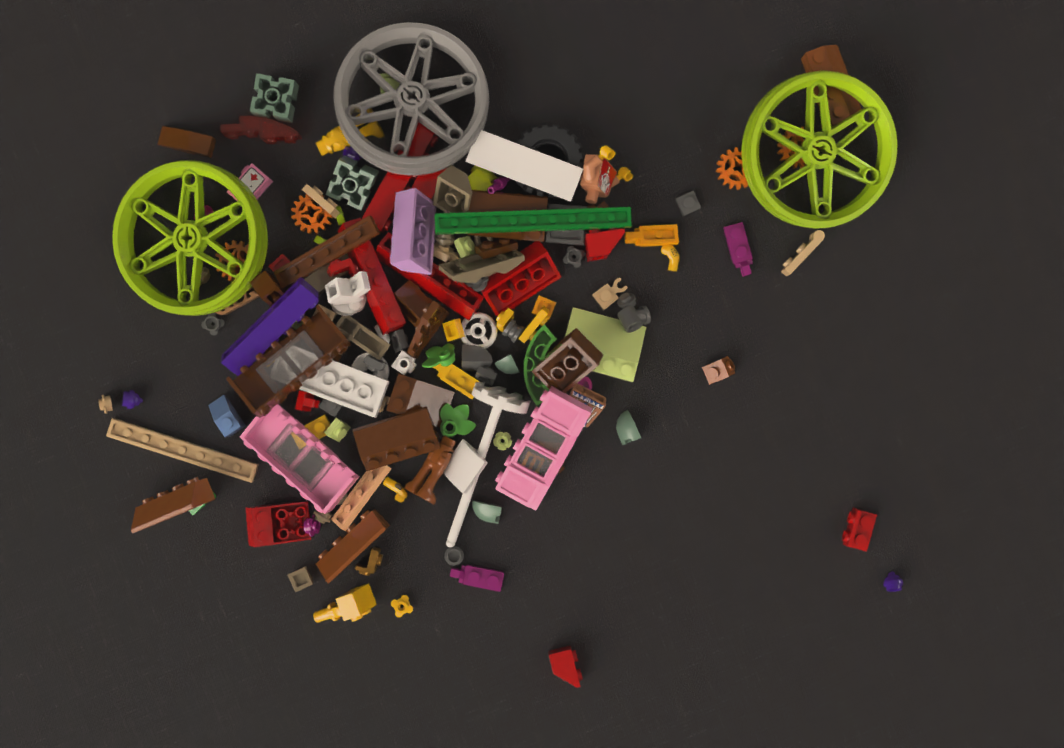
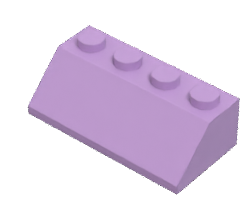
[390,188,437,275]

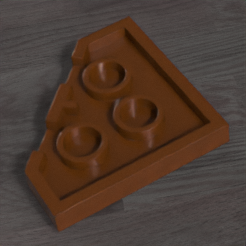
[407,300,450,359]

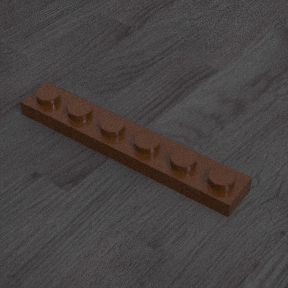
[274,215,381,289]

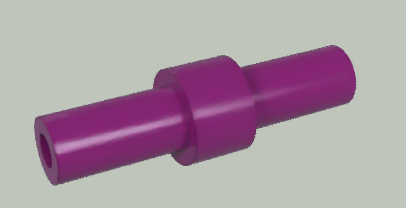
[487,176,511,194]

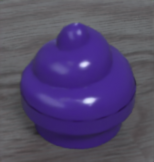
[343,145,363,161]
[122,390,143,409]
[883,571,904,592]

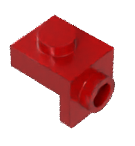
[327,258,359,278]

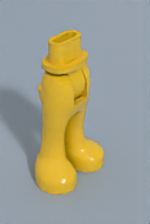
[316,108,385,156]

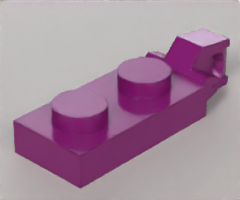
[723,222,753,277]
[450,565,504,592]

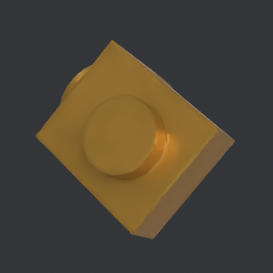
[355,547,383,576]

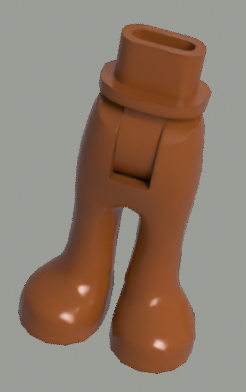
[404,436,456,505]

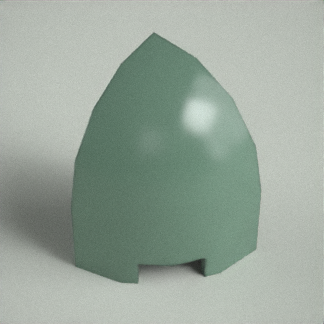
[494,355,520,374]
[616,410,641,445]
[472,500,502,524]

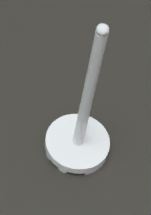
[446,382,531,547]

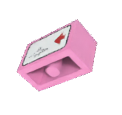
[227,163,273,202]

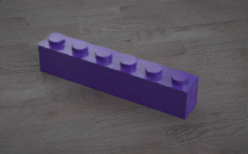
[221,277,319,376]

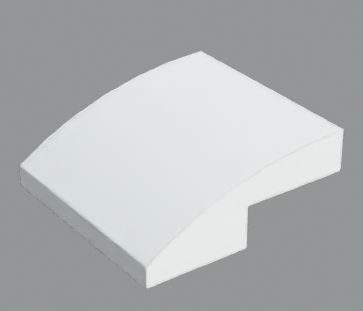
[444,439,488,493]

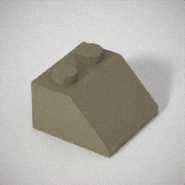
[433,165,472,213]

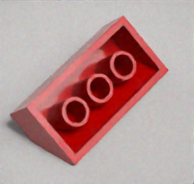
[480,241,561,317]

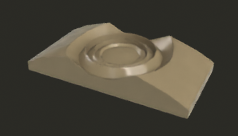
[438,249,525,283]

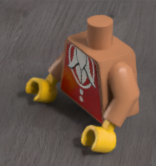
[580,146,633,204]

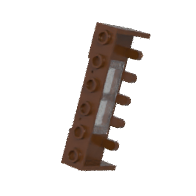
[226,305,351,418]

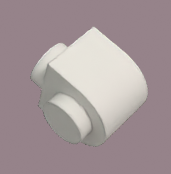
[391,350,417,375]

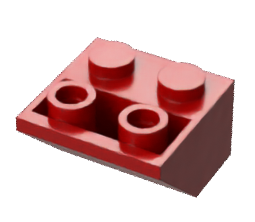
[584,228,625,262]

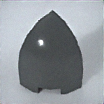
[462,345,493,371]

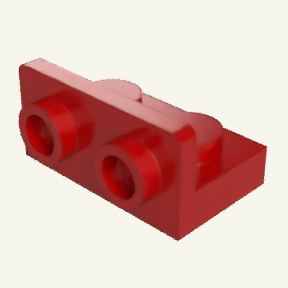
[842,508,877,552]

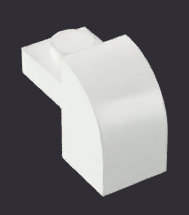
[325,271,371,304]

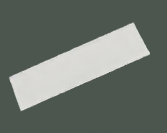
[465,130,583,202]

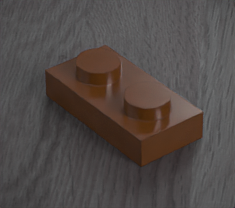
[475,238,518,259]

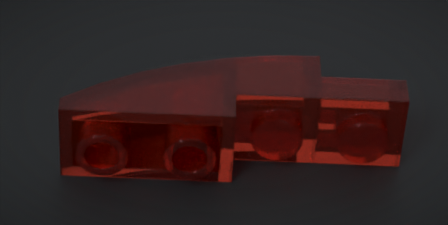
[220,116,302,144]

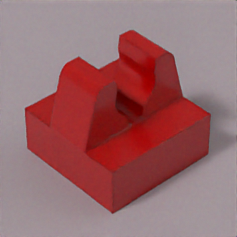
[295,390,320,412]

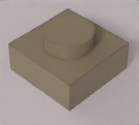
[288,566,314,592]

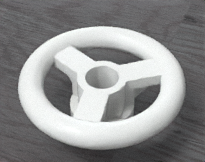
[461,312,497,349]

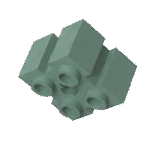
[250,73,299,123]
[326,155,379,210]

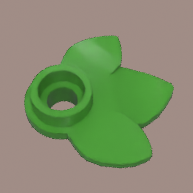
[421,343,455,368]
[440,403,476,437]

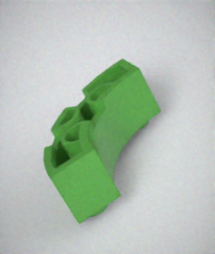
[524,324,557,406]

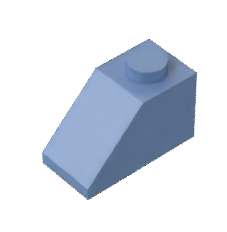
[208,394,246,437]

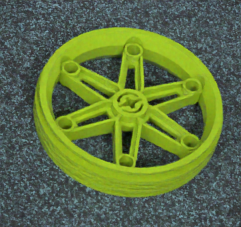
[742,71,897,228]
[113,160,268,316]

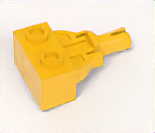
[313,583,377,623]

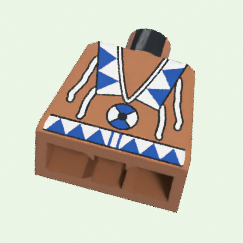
[569,383,606,427]

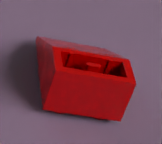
[245,501,311,547]

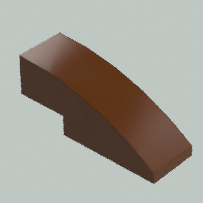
[157,126,216,158]

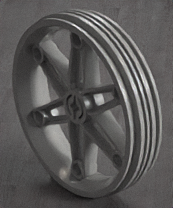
[334,22,489,176]

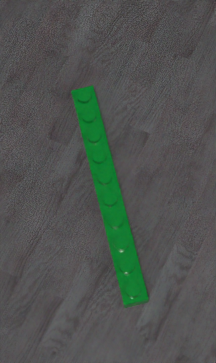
[435,207,632,235]

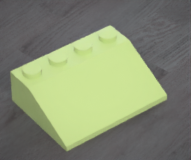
[565,307,646,382]

